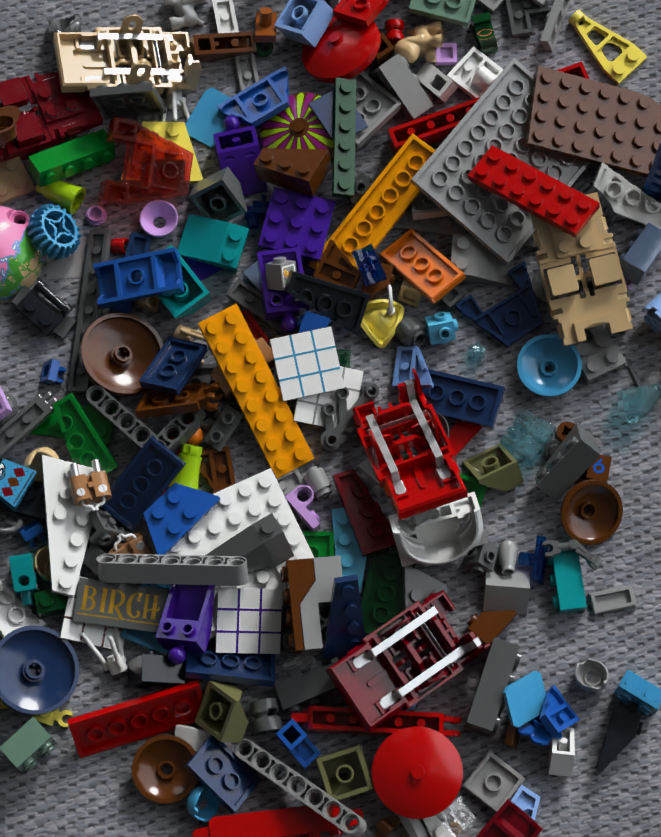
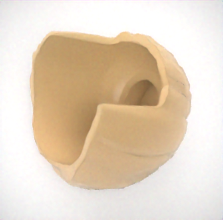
[24,447,59,482]

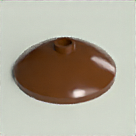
[560,479,623,545]
[132,735,198,804]

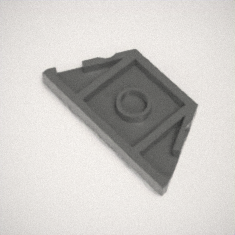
[402,565,448,647]

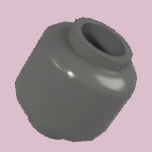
[395,316,427,347]

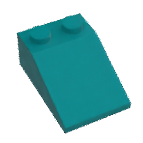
[178,214,249,273]

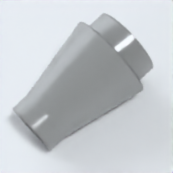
[497,541,518,575]

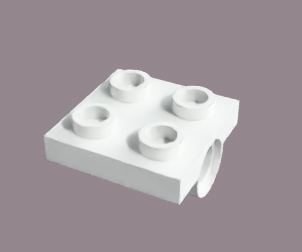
[447,46,503,99]

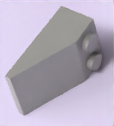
[450,234,514,286]

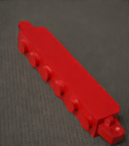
[291,706,461,738]
[192,804,363,837]

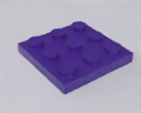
[258,187,336,262]

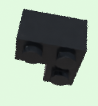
[127,651,185,689]

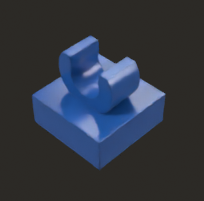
[39,359,66,385]
[19,519,46,547]

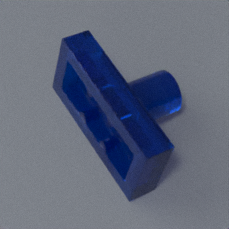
[518,536,548,584]

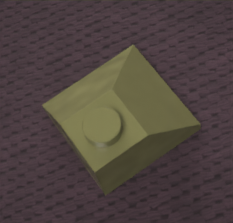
[462,443,524,492]

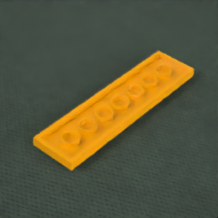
[308,133,435,271]
[197,303,315,478]

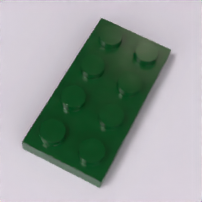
[361,549,416,635]

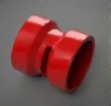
[384,19,405,46]

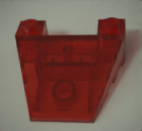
[98,117,193,207]

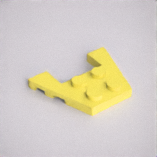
[121,121,203,184]

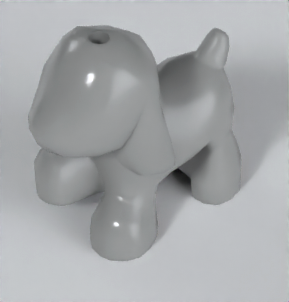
[163,0,207,32]

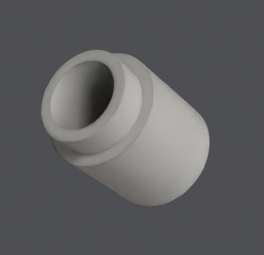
[303,466,333,500]

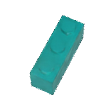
[546,548,587,614]

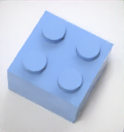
[274,0,334,47]

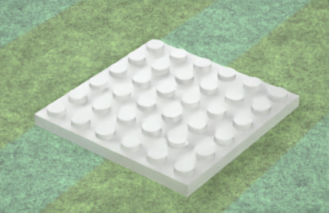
[166,468,314,640]

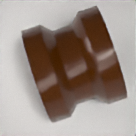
[555,421,575,442]

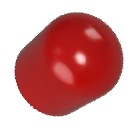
[110,238,129,255]

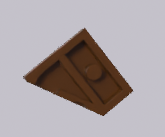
[200,446,236,492]

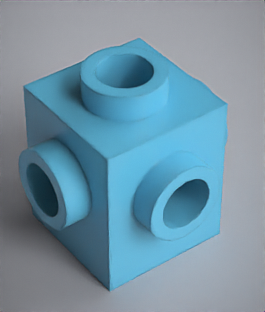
[424,312,458,345]

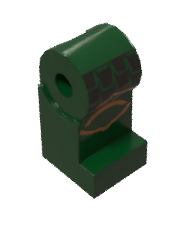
[470,12,498,55]

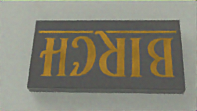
[73,577,168,634]

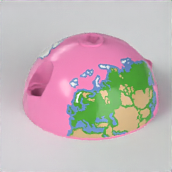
[0,205,44,303]

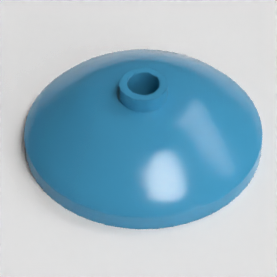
[517,334,582,397]

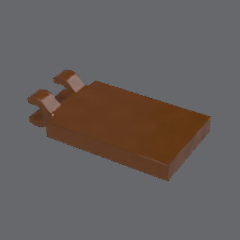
[135,382,223,419]

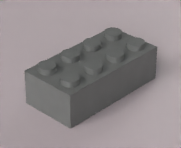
[464,637,522,737]

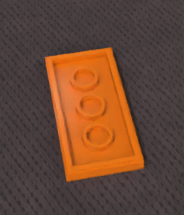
[380,228,466,304]

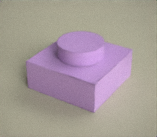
[436,43,457,66]

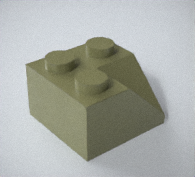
[195,681,249,743]
[316,744,374,800]

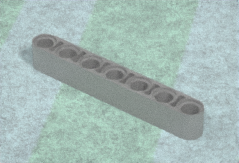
[96,553,249,586]
[234,739,367,837]

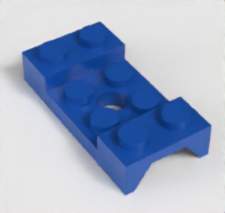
[93,247,185,309]

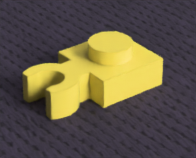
[31,708,73,728]

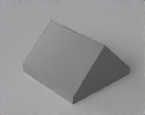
[483,569,530,615]

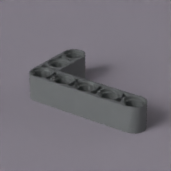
[86,385,200,454]

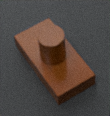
[255,7,277,42]

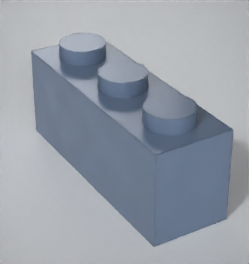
[619,223,661,286]

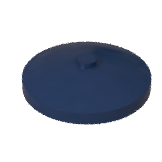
[0,625,79,716]

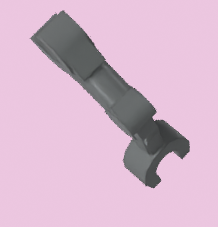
[542,539,603,571]

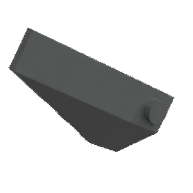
[205,513,294,573]

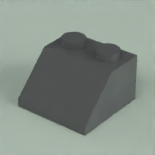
[189,167,247,222]

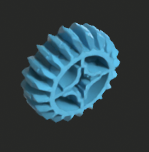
[26,203,82,260]

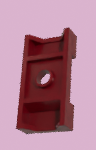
[476,798,544,837]

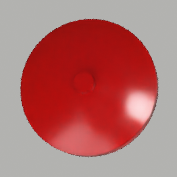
[301,17,381,83]
[372,726,463,819]

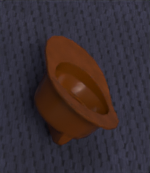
[0,106,20,148]

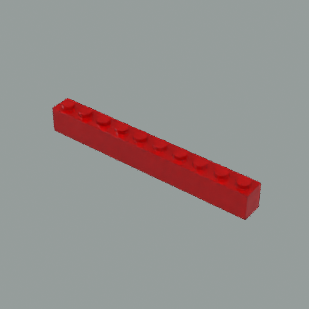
[387,61,590,156]

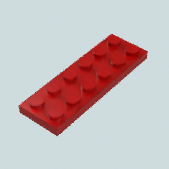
[468,145,600,238]
[67,680,203,758]

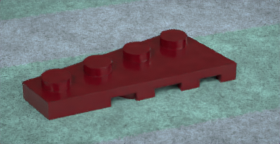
[332,469,396,557]

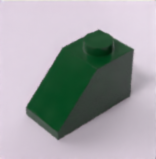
[33,589,77,619]

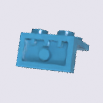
[614,670,661,716]

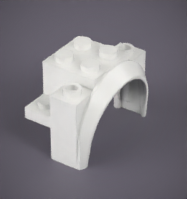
[388,492,488,567]

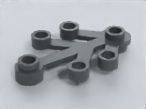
[320,382,379,451]

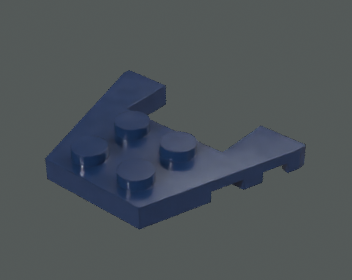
[455,261,543,347]

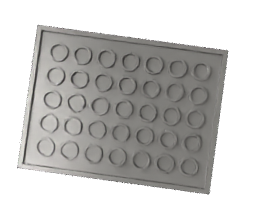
[410,58,590,264]

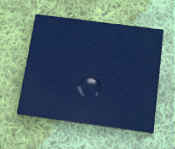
[308,90,368,141]

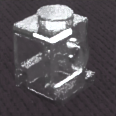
[437,795,476,837]

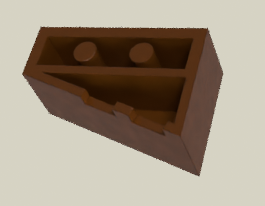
[253,148,332,197]

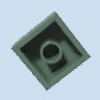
[0,717,56,773]

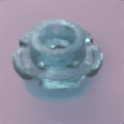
[468,341,485,362]

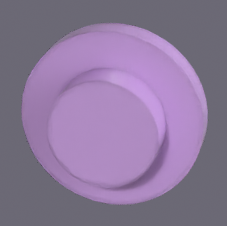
[86,205,107,226]

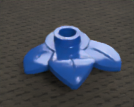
[517,715,562,746]

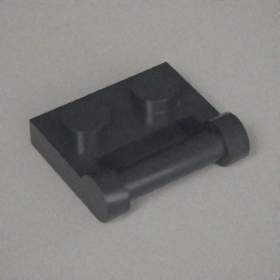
[16,280,73,337]

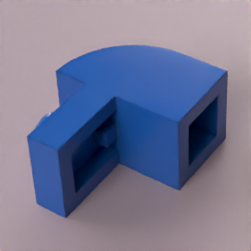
[275,719,321,768]

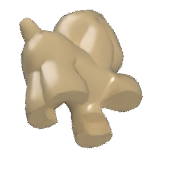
[394,20,444,63]

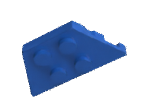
[217,66,289,127]
[143,483,220,555]

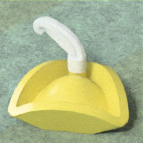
[361,285,405,348]

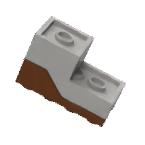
[280,555,343,655]

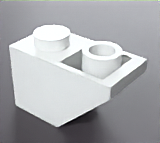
[416,62,458,102]

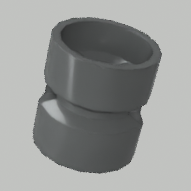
[249,698,282,735]

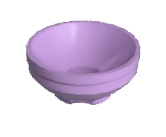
[140,200,178,238]

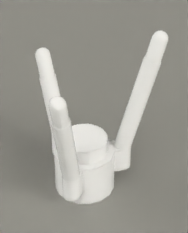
[161,90,190,122]
[81,628,128,675]

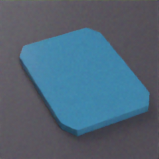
[185,88,230,148]
[503,671,546,728]

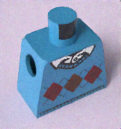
[0,459,37,511]

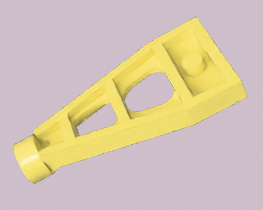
[568,10,647,85]

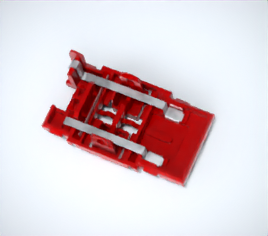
[352,368,468,521]

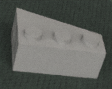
[370,53,434,121]

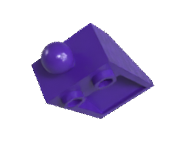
[213,116,268,196]
[257,247,310,333]
[155,584,215,665]

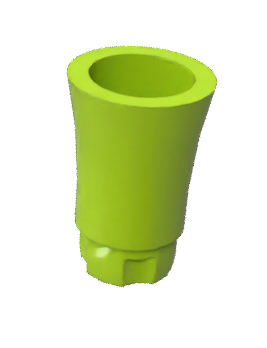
[36,180,86,215]
[168,443,202,490]

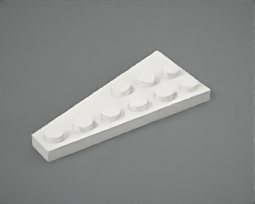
[41,455,106,597]

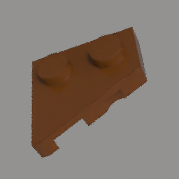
[313,239,361,289]

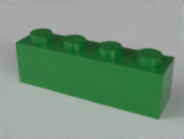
[28,129,115,187]

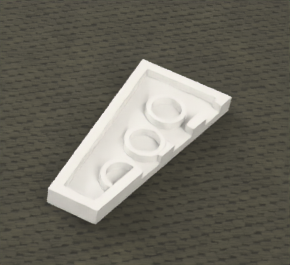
[593,162,661,229]

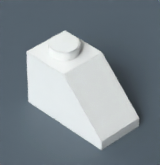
[549,727,575,777]

